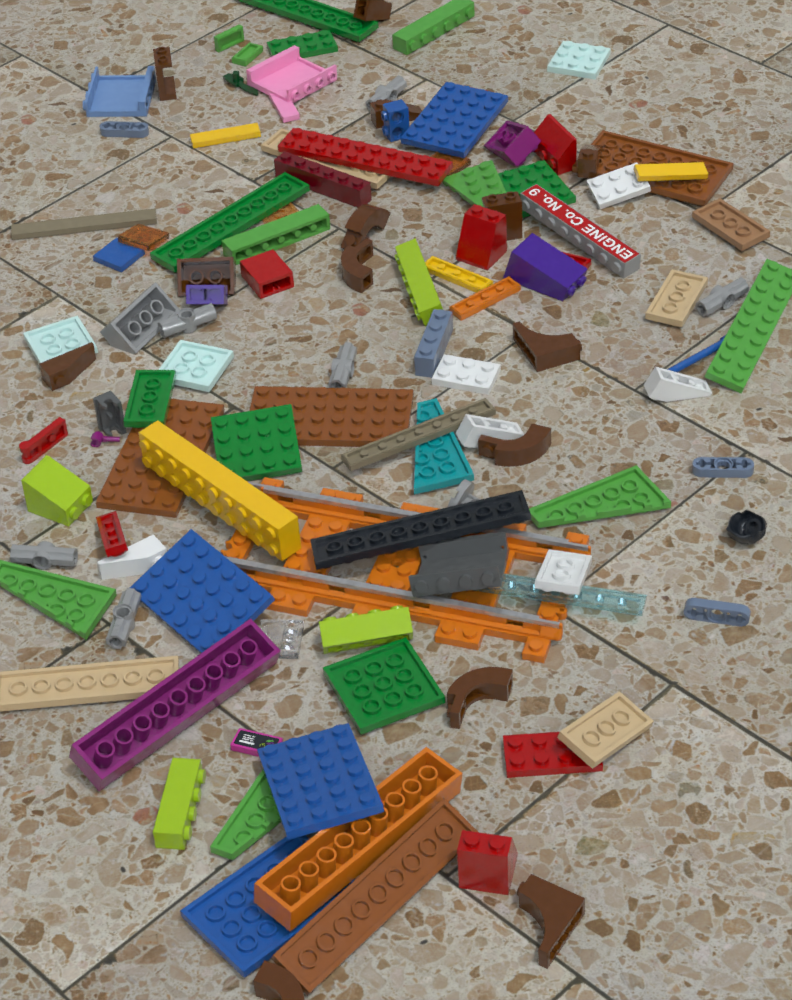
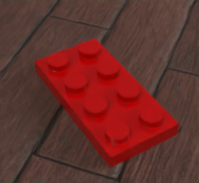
[503,732,603,778]

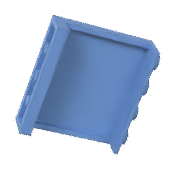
[83,66,157,117]

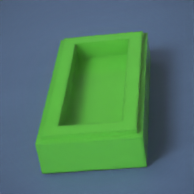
[214,24,244,53]
[232,42,263,67]

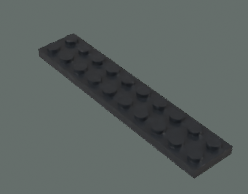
[310,490,532,570]

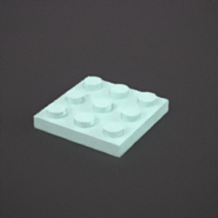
[547,41,611,80]
[23,315,98,363]
[159,340,234,392]

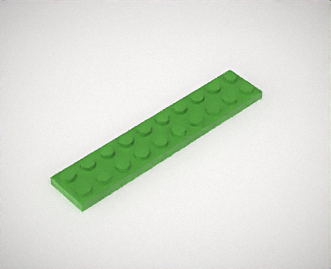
[705,259,792,394]

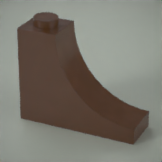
[353,0,392,21]
[513,321,582,372]
[517,874,585,969]

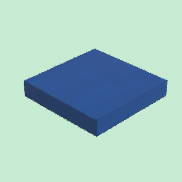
[93,237,145,273]

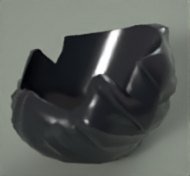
[726,509,767,544]

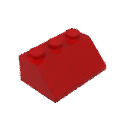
[534,114,577,175]

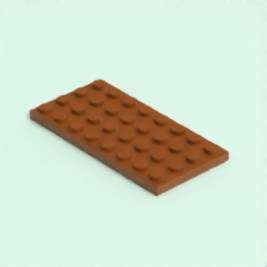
[572,130,734,206]
[249,386,414,447]
[96,398,225,518]

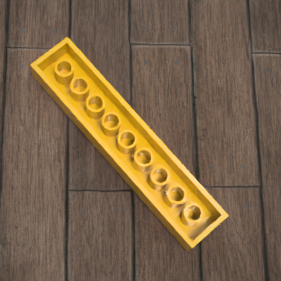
[138,420,301,561]

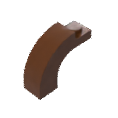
[341,204,391,249]
[341,238,374,293]
[478,424,551,467]
[447,667,513,729]
[253,960,305,1000]

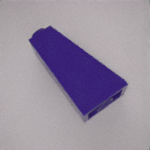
[503,233,588,301]

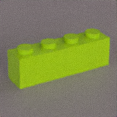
[319,605,413,654]
[153,758,206,850]

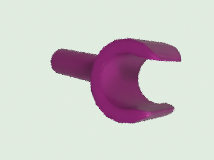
[91,431,120,447]

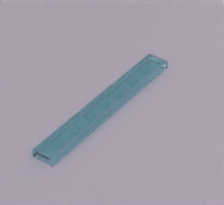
[474,574,647,616]

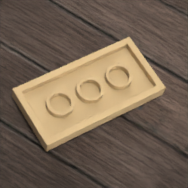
[645,269,708,327]
[557,691,654,769]

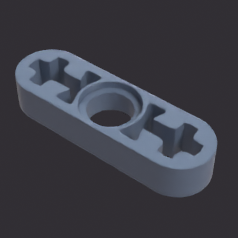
[99,121,149,138]
[692,457,754,478]
[684,598,751,627]

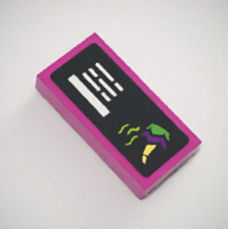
[230,728,283,757]

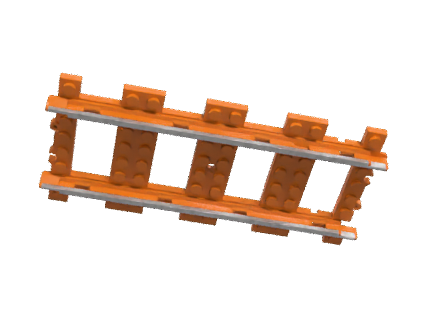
[221,477,591,663]

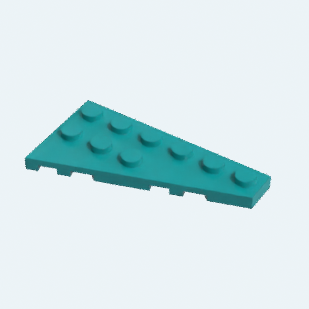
[414,398,474,495]

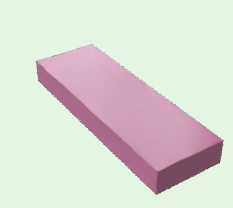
[269,89,300,123]

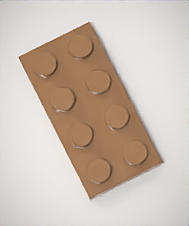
[692,198,770,251]

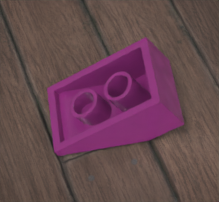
[483,120,541,167]

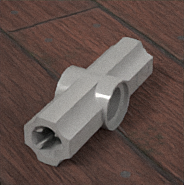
[365,75,407,112]
[696,277,749,317]
[157,303,217,338]
[328,342,357,388]
[10,541,78,570]
[106,588,142,649]

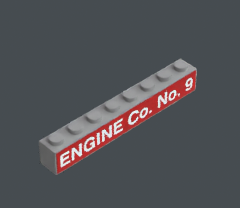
[520,184,641,278]

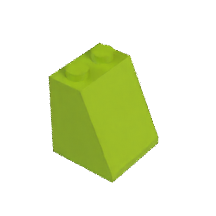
[21,455,93,527]

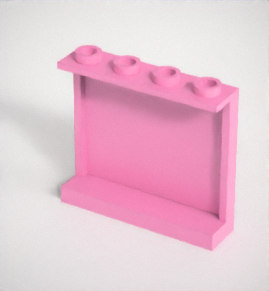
[246,45,337,103]

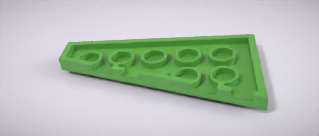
[442,160,506,207]
[529,465,671,528]
[0,560,117,640]
[210,770,281,860]

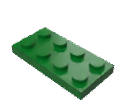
[267,30,338,58]
[123,370,176,428]

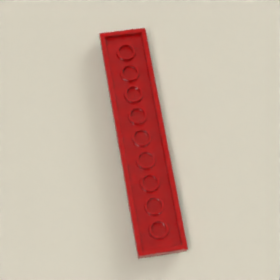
[278,128,453,186]

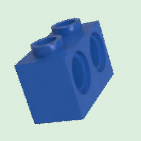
[381,99,409,142]

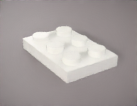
[586,162,651,209]
[431,354,501,395]
[535,549,592,595]

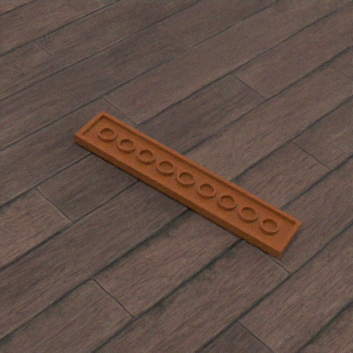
[271,798,478,996]

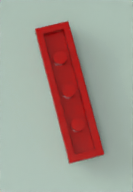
[96,511,128,557]

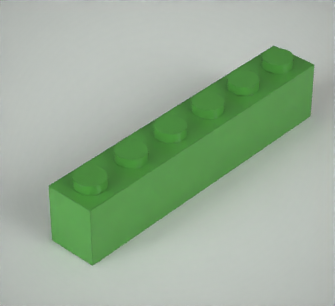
[392,0,475,55]
[222,204,330,265]

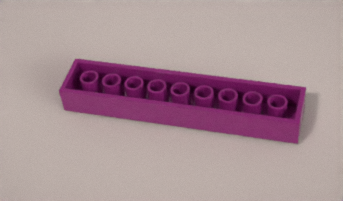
[69,619,281,791]

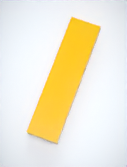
[190,123,261,148]
[633,162,708,181]
[425,256,493,293]

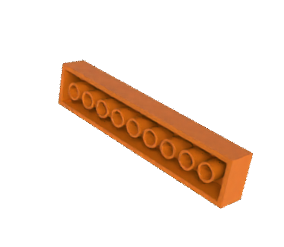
[254,747,463,931]

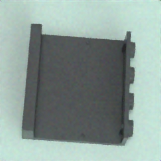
[409,531,509,597]

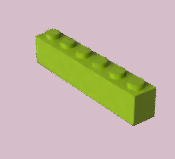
[394,238,443,326]

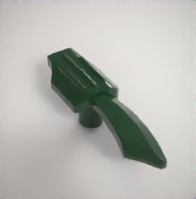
[223,71,258,96]

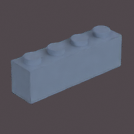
[414,309,453,378]

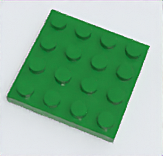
[498,160,576,218]
[211,404,303,481]
[323,637,446,735]

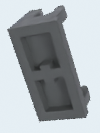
[93,390,127,437]

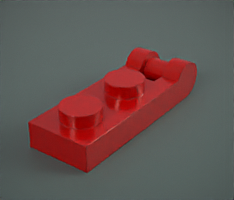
[19,417,68,464]

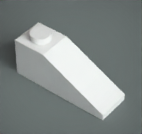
[644,366,712,402]
[456,414,524,448]
[97,534,167,580]

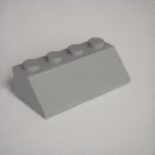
[100,282,180,354]

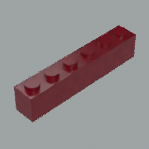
[274,151,372,208]

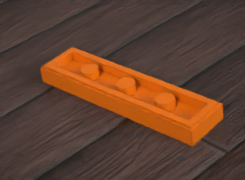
[449,276,521,321]

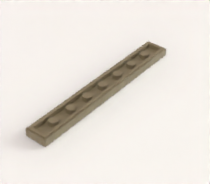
[11,208,157,240]
[341,398,496,472]

